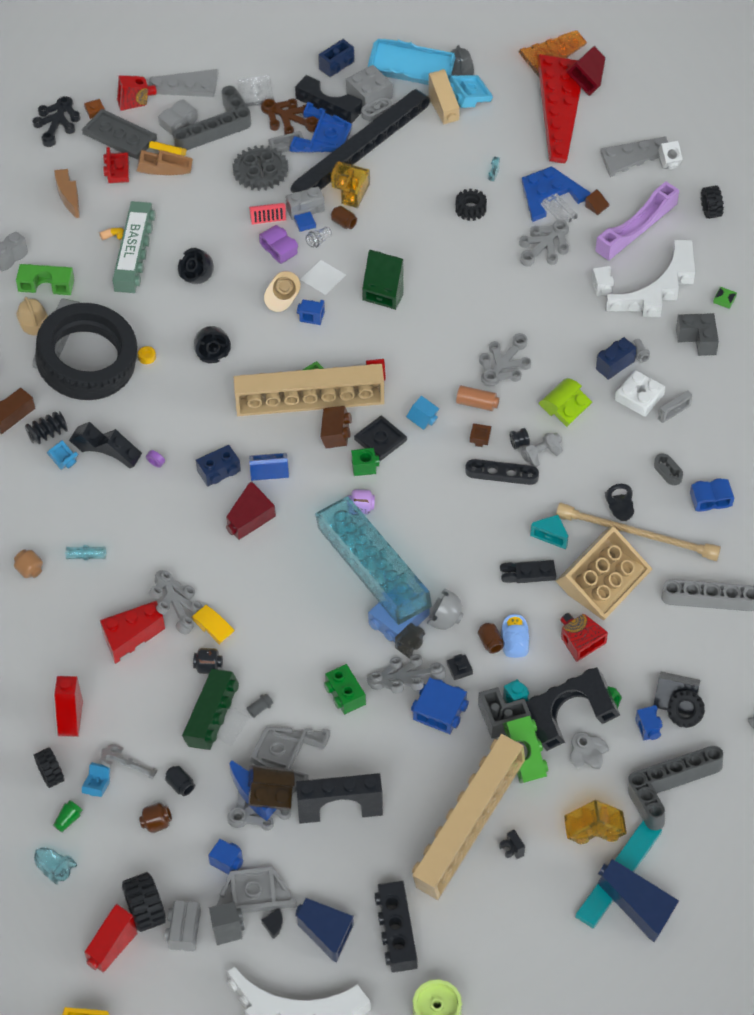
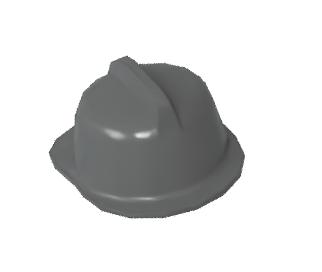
[451,45,474,76]

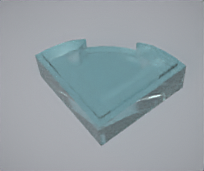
[488,156,500,181]

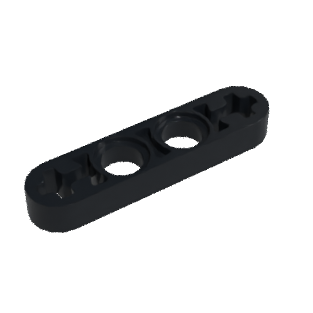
[465,459,539,485]

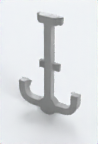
[100,745,157,779]

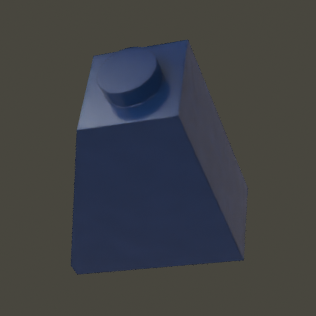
[295,898,354,962]

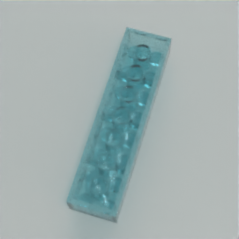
[315,496,432,625]

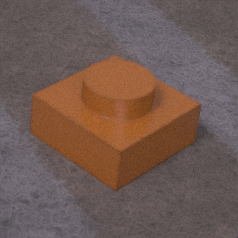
[84,99,105,119]

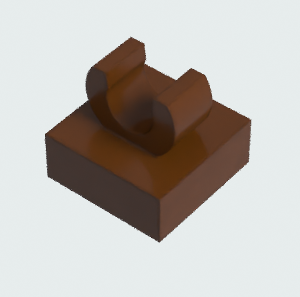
[470,423,492,447]

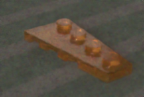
[518,30,587,77]

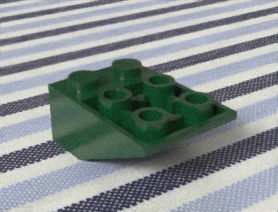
[362,250,404,310]

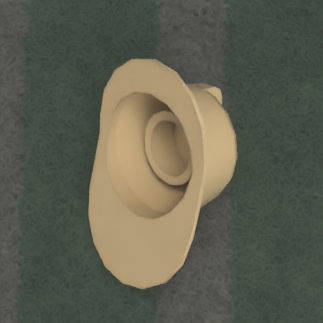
[264,271,300,312]
[16,296,48,336]

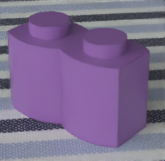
[259,225,298,264]

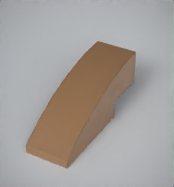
[137,150,193,175]
[54,169,80,218]

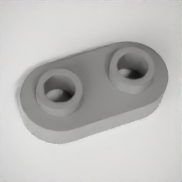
[361,97,392,121]

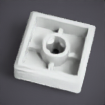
[615,370,665,417]

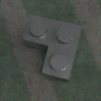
[676,313,719,356]
[478,687,531,739]

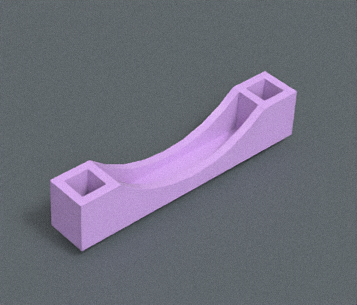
[596,181,679,261]

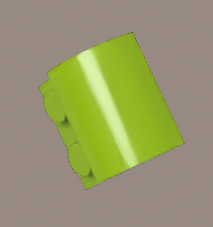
[538,378,592,427]

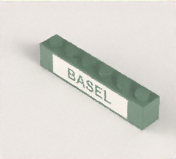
[112,201,155,293]

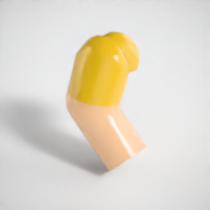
[99,227,124,240]

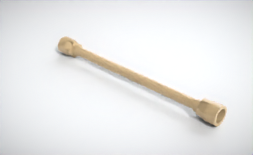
[556,503,721,561]

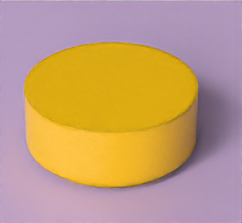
[137,346,156,364]

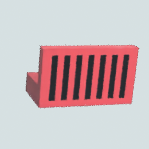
[249,203,286,224]

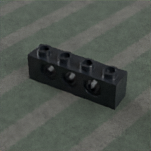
[374,881,418,973]

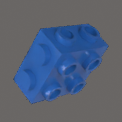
[411,678,469,734]

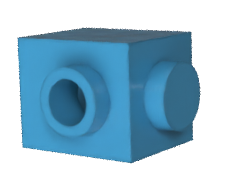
[406,396,439,430]

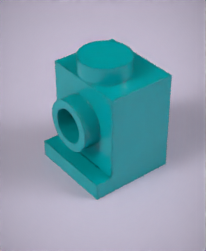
[503,679,529,703]

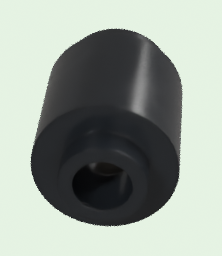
[165,766,195,796]

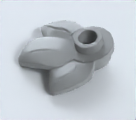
[570,733,609,769]

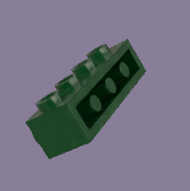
[182,669,239,750]

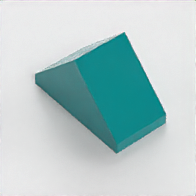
[530,515,568,549]

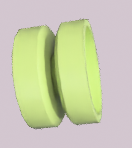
[413,979,462,1015]

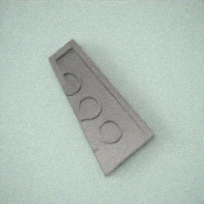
[148,69,218,97]
[600,136,668,177]

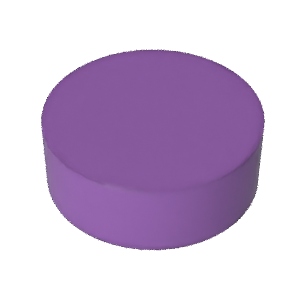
[146,450,165,467]

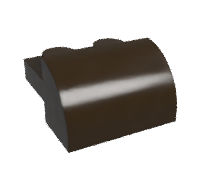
[248,765,295,810]

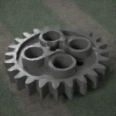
[233,145,288,191]

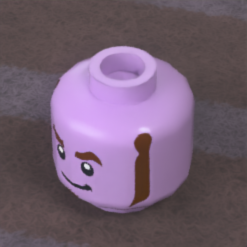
[347,489,375,514]

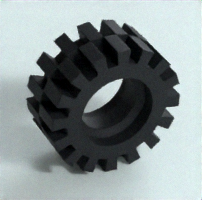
[700,185,724,219]
[455,188,487,221]
[667,690,705,728]
[34,747,65,788]

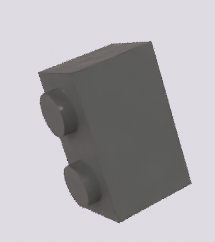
[209,901,245,945]

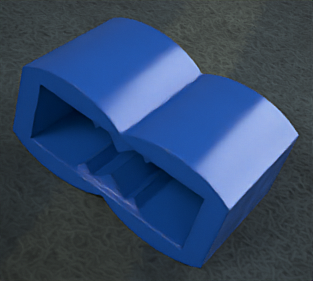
[690,478,734,512]

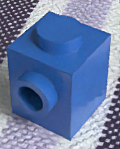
[208,839,243,875]

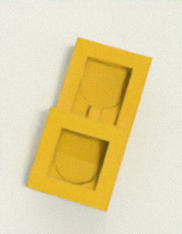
[191,605,235,644]

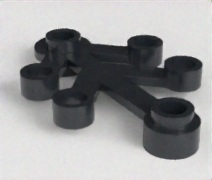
[32,96,80,147]

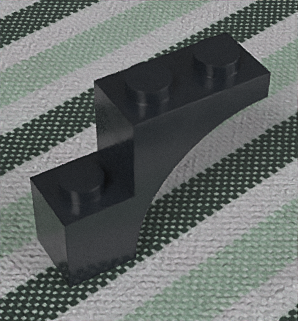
[69,422,142,468]

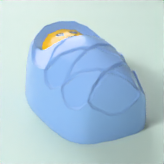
[501,614,529,658]

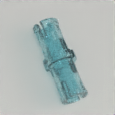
[65,545,106,561]

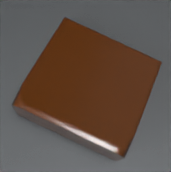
[585,189,610,215]

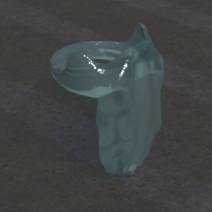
[34,848,77,885]

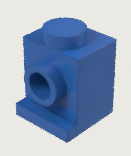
[297,299,325,325]
[635,705,662,741]

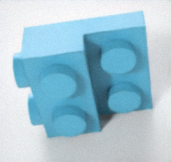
[449,75,493,108]

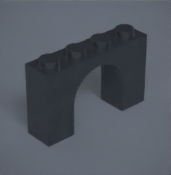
[526,667,620,751]
[296,773,383,824]

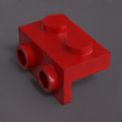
[103,147,129,183]

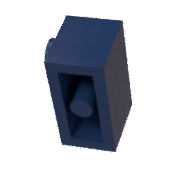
[318,39,354,77]
[596,337,637,380]
[196,445,241,487]

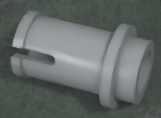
[631,339,650,362]

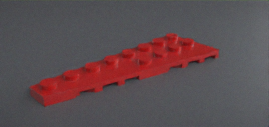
[537,54,581,164]

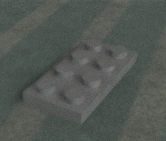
[82,109,157,160]

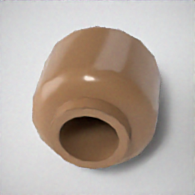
[14,549,43,578]

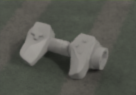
[521,433,562,467]

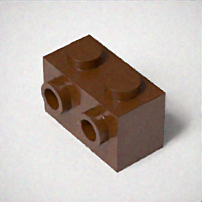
[320,405,352,449]

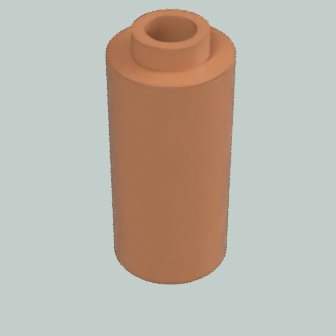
[456,385,499,411]

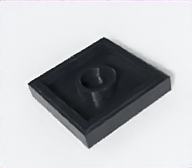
[354,415,407,461]

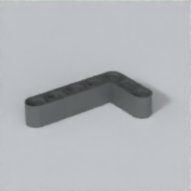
[173,86,251,150]
[628,746,723,830]

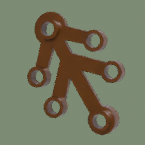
[261,99,318,135]

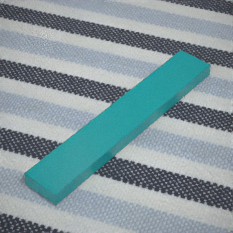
[575,820,662,929]

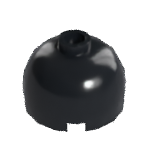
[178,248,214,284]
[194,326,231,364]

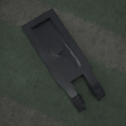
[500,560,556,583]

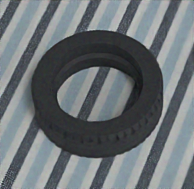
[35,303,137,400]

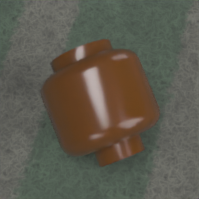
[139,802,172,833]

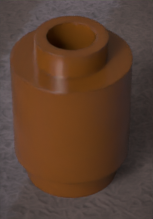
[331,206,357,229]
[477,623,504,654]

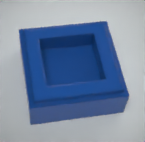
[294,211,316,232]

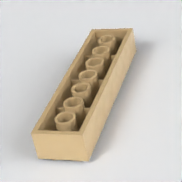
[233,364,384,416]
[412,734,525,900]

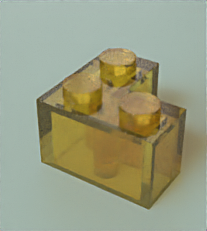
[331,161,370,208]
[564,800,627,844]

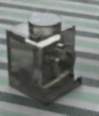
[395,623,425,659]

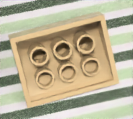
[556,526,652,620]

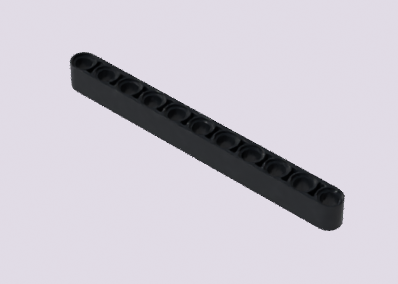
[291,89,430,193]

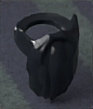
[605,483,634,522]

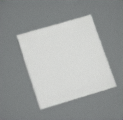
[300,260,346,295]

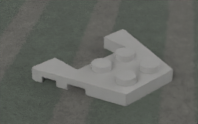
[251,727,330,791]

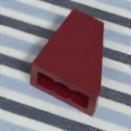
[567,46,606,96]
[226,481,276,540]

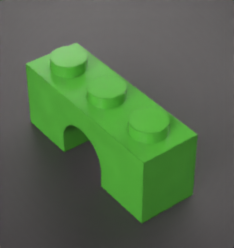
[16,264,74,295]
[503,716,548,783]

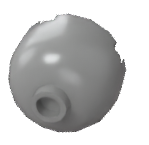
[427,589,464,629]

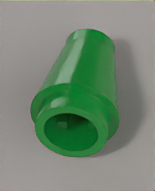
[53,800,83,833]

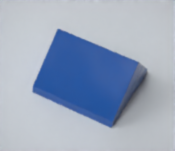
[249,453,289,481]

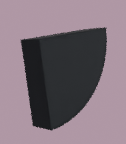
[261,909,283,939]

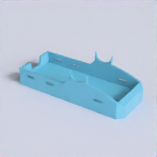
[368,39,455,85]

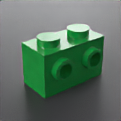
[324,664,366,715]

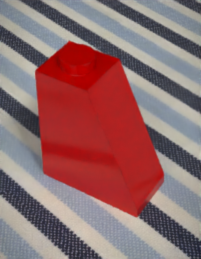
[54,676,83,737]
[85,903,137,973]

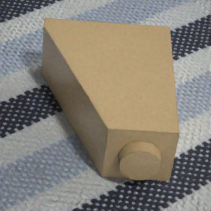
[429,69,459,124]

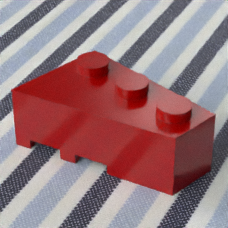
[100,601,165,664]

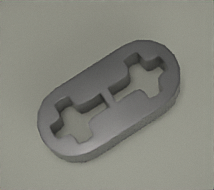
[654,454,683,485]

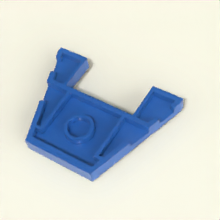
[290,102,352,152]
[522,166,591,222]

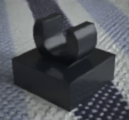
[447,654,473,680]
[499,830,525,859]

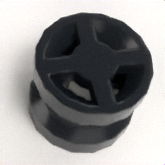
[509,428,530,449]

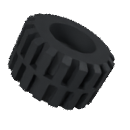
[122,872,166,932]

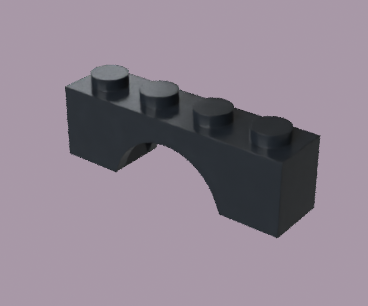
[295,75,362,124]

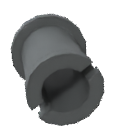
[246,694,273,718]

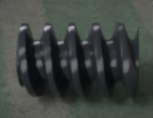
[25,411,68,444]

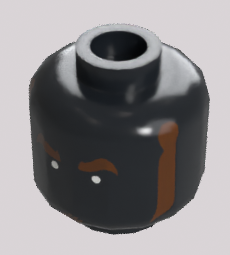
[193,648,223,674]

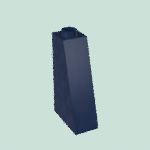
[598,859,679,942]

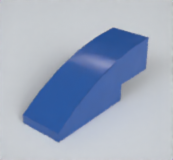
[229,760,277,821]

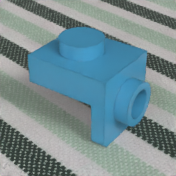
[47,440,79,470]
[82,762,110,797]

